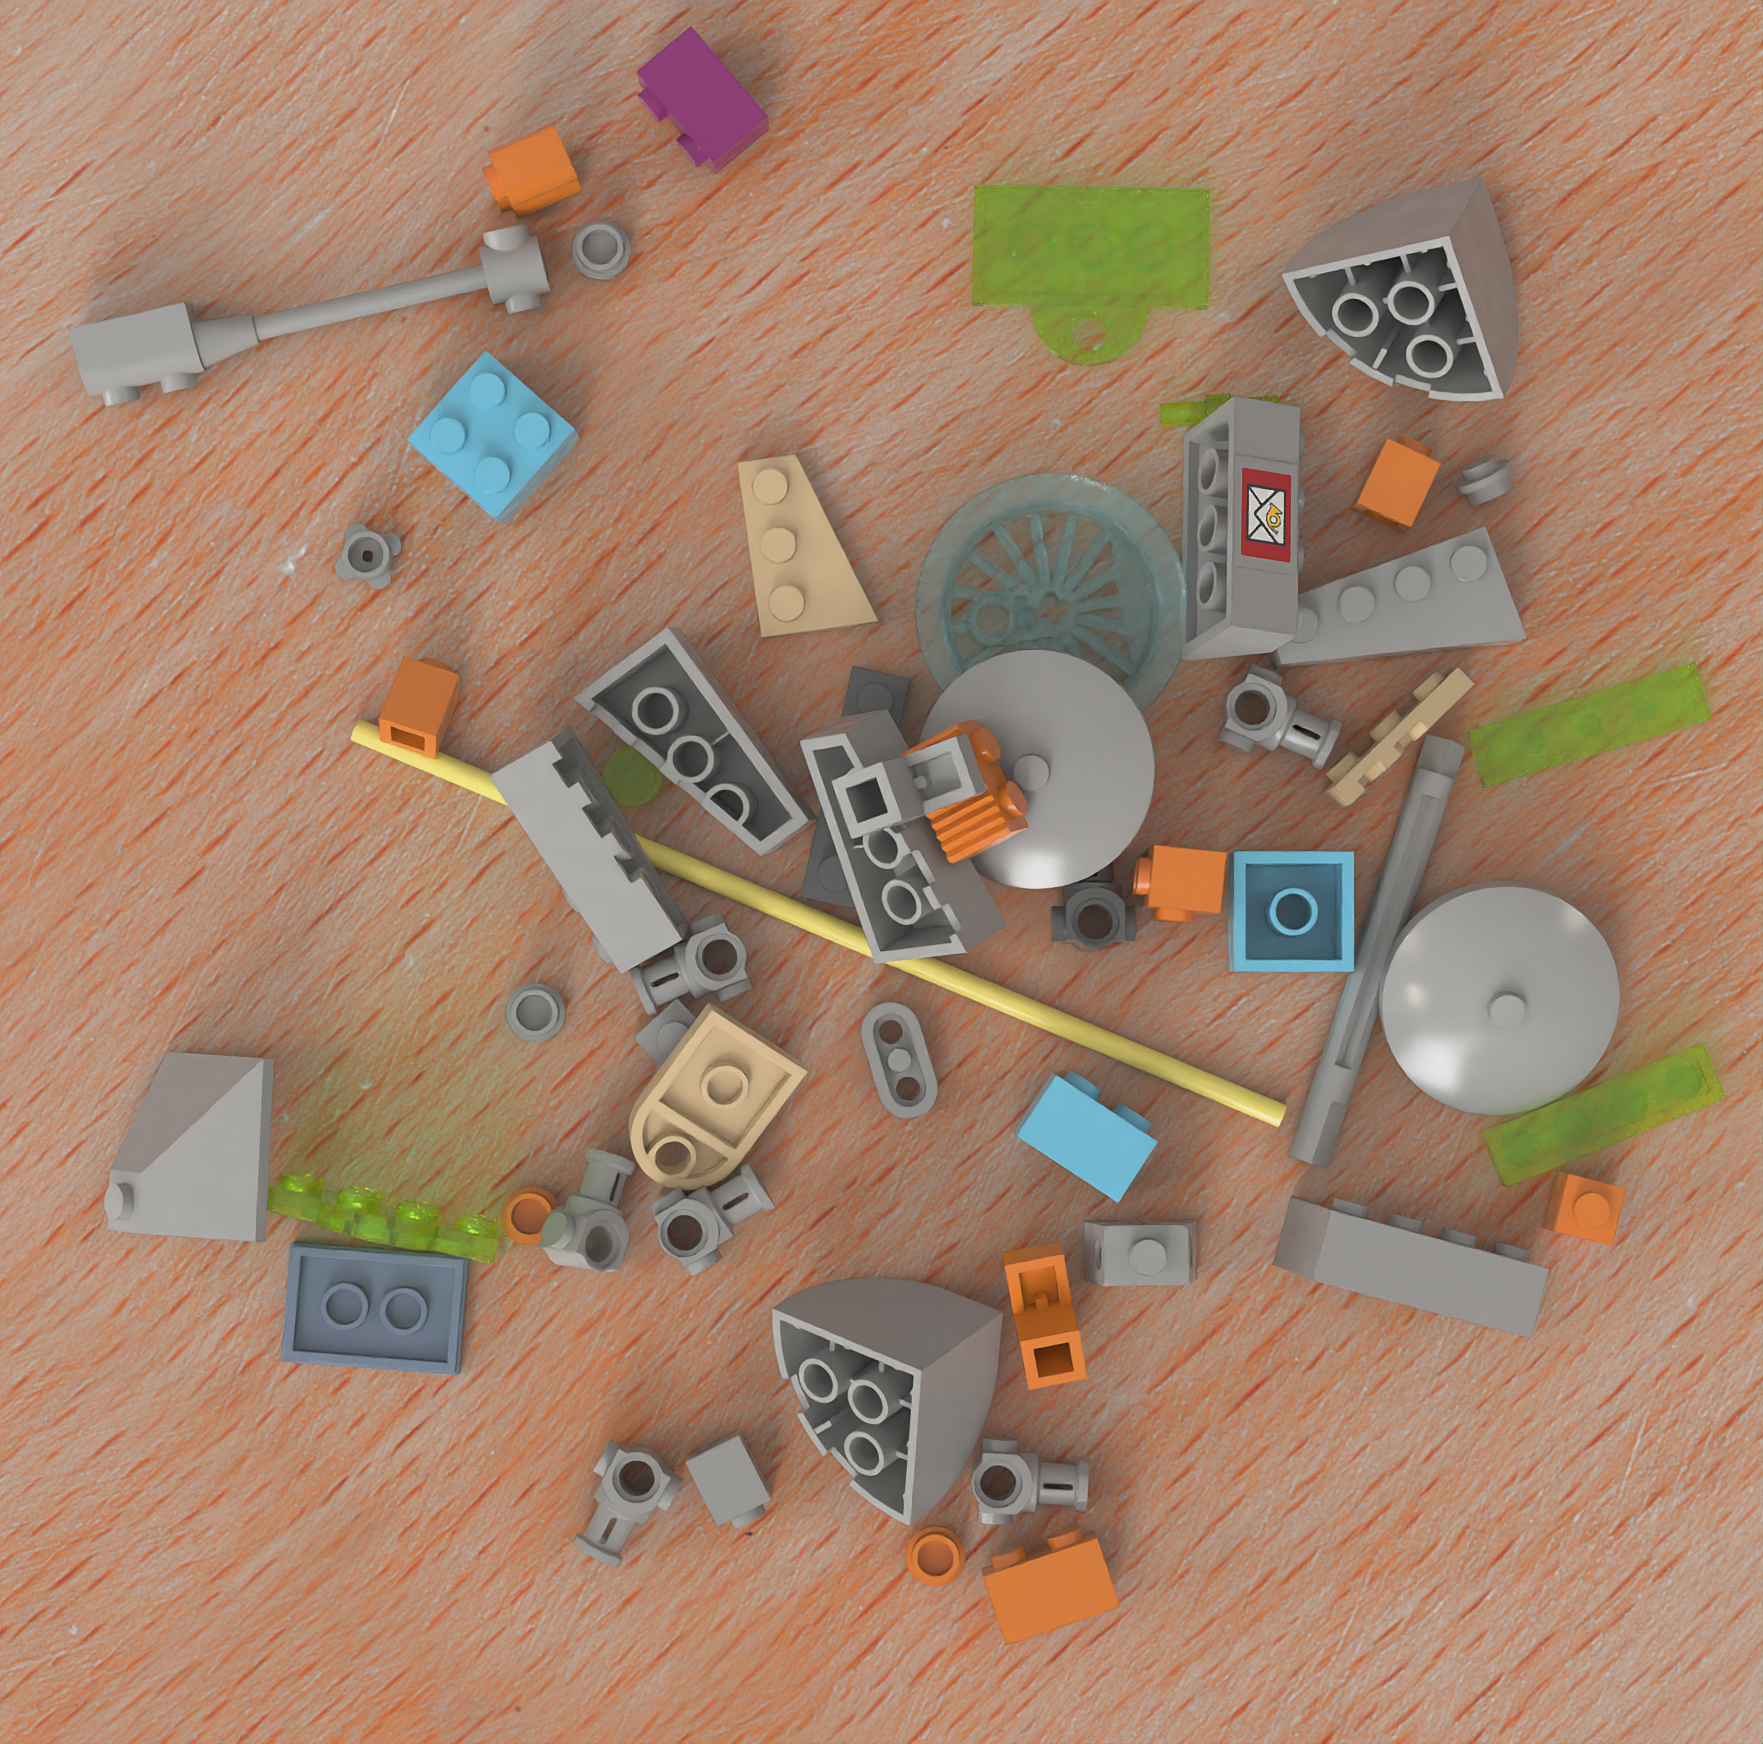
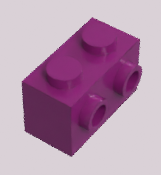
[637,26,770,174]

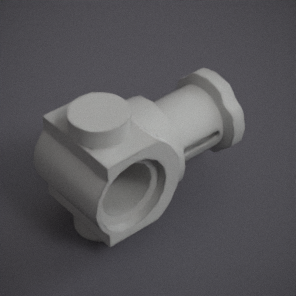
[1217,664,1343,770]
[629,912,753,1016]
[538,1149,636,1272]
[649,1162,776,1276]
[970,1436,1089,1525]
[572,1440,683,1568]

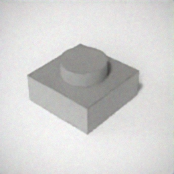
[634,998,697,1067]

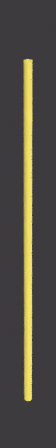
[351,719,1287,1127]

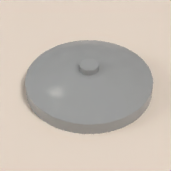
[919,648,1157,889]
[1378,880,1620,1115]

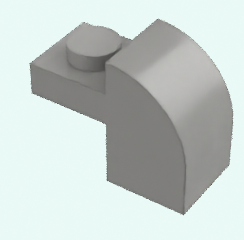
[831,734,987,839]

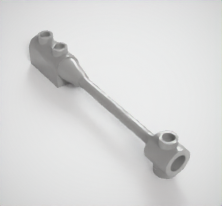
[68,223,551,407]

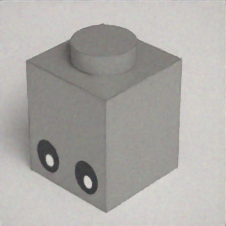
[685,1429,773,1529]

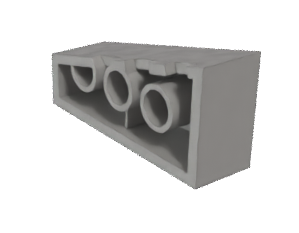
[1269,526,1527,670]
[573,627,818,856]
[800,709,1007,964]
[489,725,690,974]
[1273,1197,1549,1338]

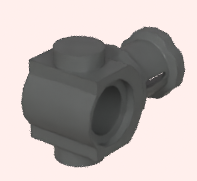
[1050,861,1136,952]

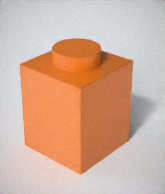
[1350,436,1441,534]
[379,656,460,759]
[1542,1170,1627,1246]

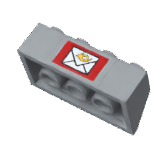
[1180,396,1305,660]

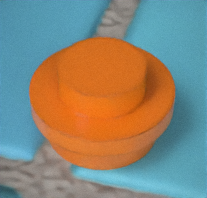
[501,1186,559,1246]
[906,1525,965,1586]

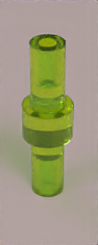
[1159,393,1278,427]

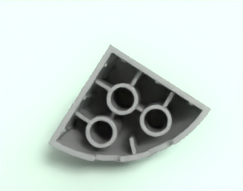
[1282,177,1518,402]
[772,1278,1003,1526]

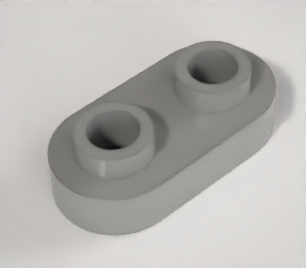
[861,1002,938,1119]

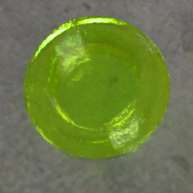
[603,747,662,807]

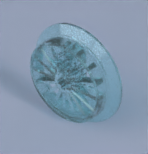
[915,473,1189,712]

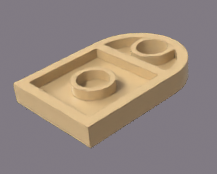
[628,1002,808,1190]

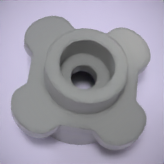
[335,524,402,590]

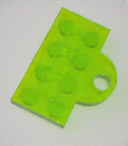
[972,185,1210,367]
[267,1172,509,1264]

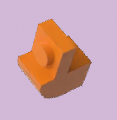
[1002,1241,1087,1390]

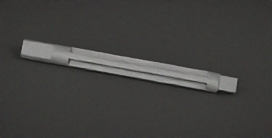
[1288,734,1466,1169]

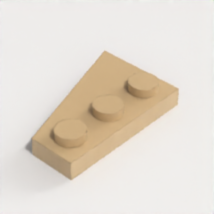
[737,454,879,640]
[1322,667,1474,809]

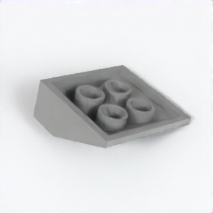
[104,1052,274,1242]

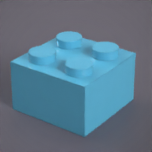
[406,350,580,527]
[1228,851,1354,972]
[1013,1070,1158,1202]

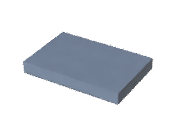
[281,1241,470,1375]

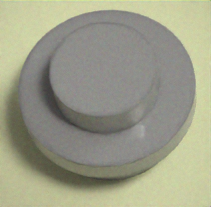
[571,220,631,280]
[1455,455,1513,505]
[506,983,566,1042]

